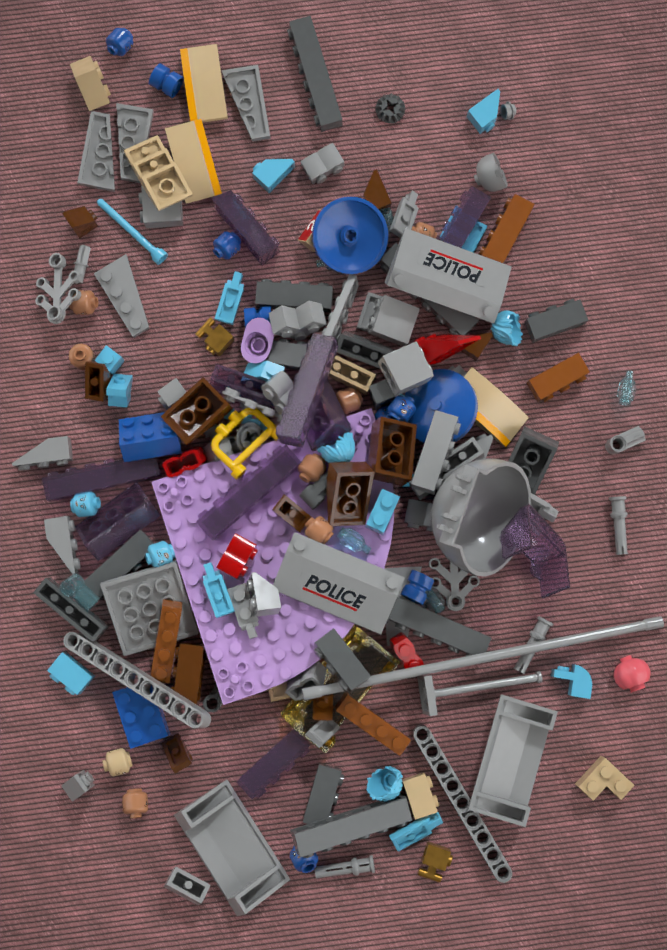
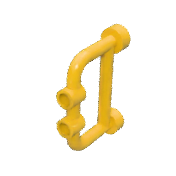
[211,408,287,480]

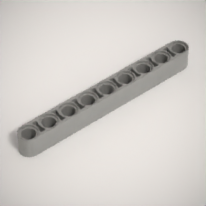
[63,632,211,729]
[413,725,512,883]

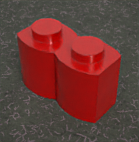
[162,447,207,477]
[216,533,258,579]
[390,632,424,669]

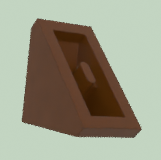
[461,332,493,361]

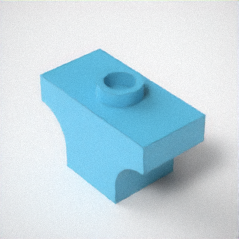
[106,374,133,407]

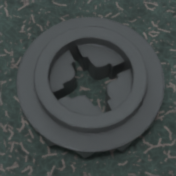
[376,93,405,123]
[234,422,262,451]

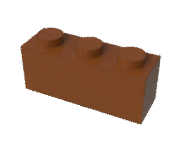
[527,352,590,403]

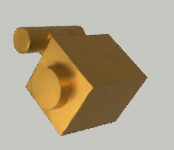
[195,317,234,357]
[417,841,453,883]

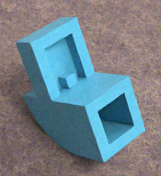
[551,664,592,699]

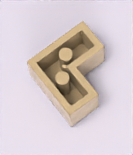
[70,56,111,111]
[575,756,634,801]

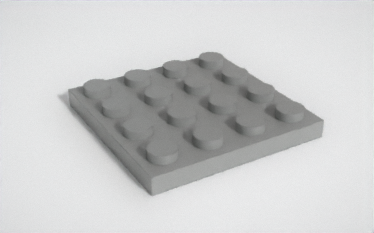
[100,560,199,656]

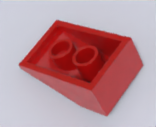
[414,334,481,365]

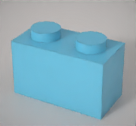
[365,489,400,535]
[47,652,95,695]

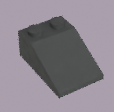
[508,426,559,495]

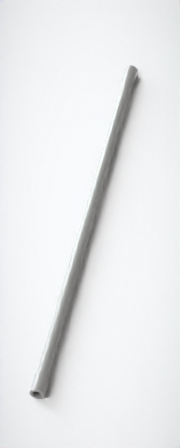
[302,616,664,700]

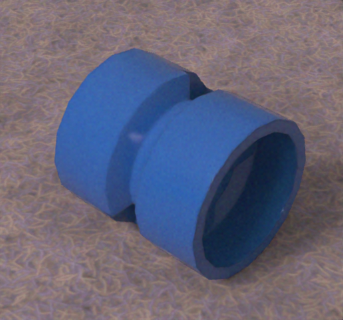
[149,63,184,98]
[244,306,271,328]
[400,570,435,605]

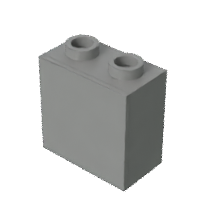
[139,186,183,228]
[367,295,420,346]
[378,341,434,397]

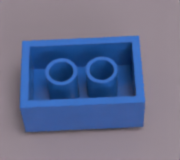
[119,412,182,462]
[112,685,170,749]

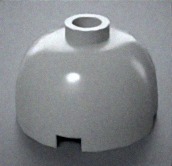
[474,152,508,192]

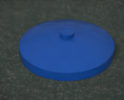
[312,197,388,274]
[405,369,478,443]

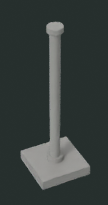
[417,671,543,716]

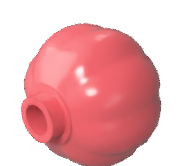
[614,655,651,693]

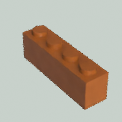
[479,194,535,263]
[150,599,182,683]
[334,692,411,756]

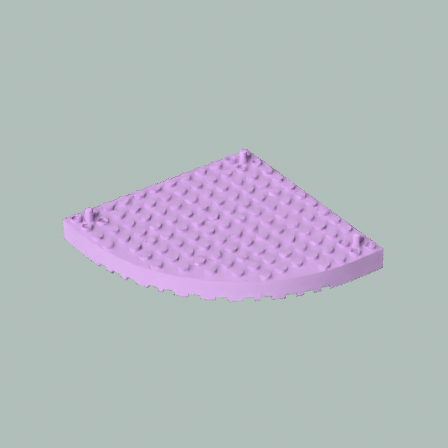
[152,408,394,705]

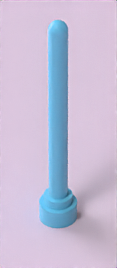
[97,199,168,265]

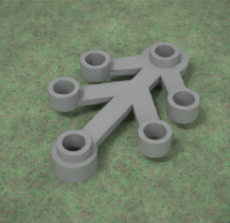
[35,253,82,324]
[222,387,294,425]
[429,558,480,611]

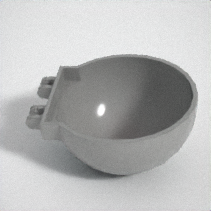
[431,458,531,577]

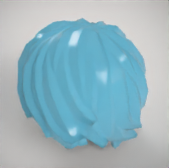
[491,310,523,346]
[317,432,355,463]
[366,766,403,802]

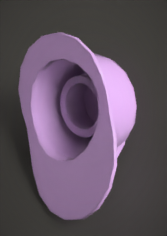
[241,318,274,363]

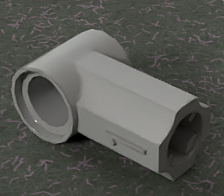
[605,426,646,455]

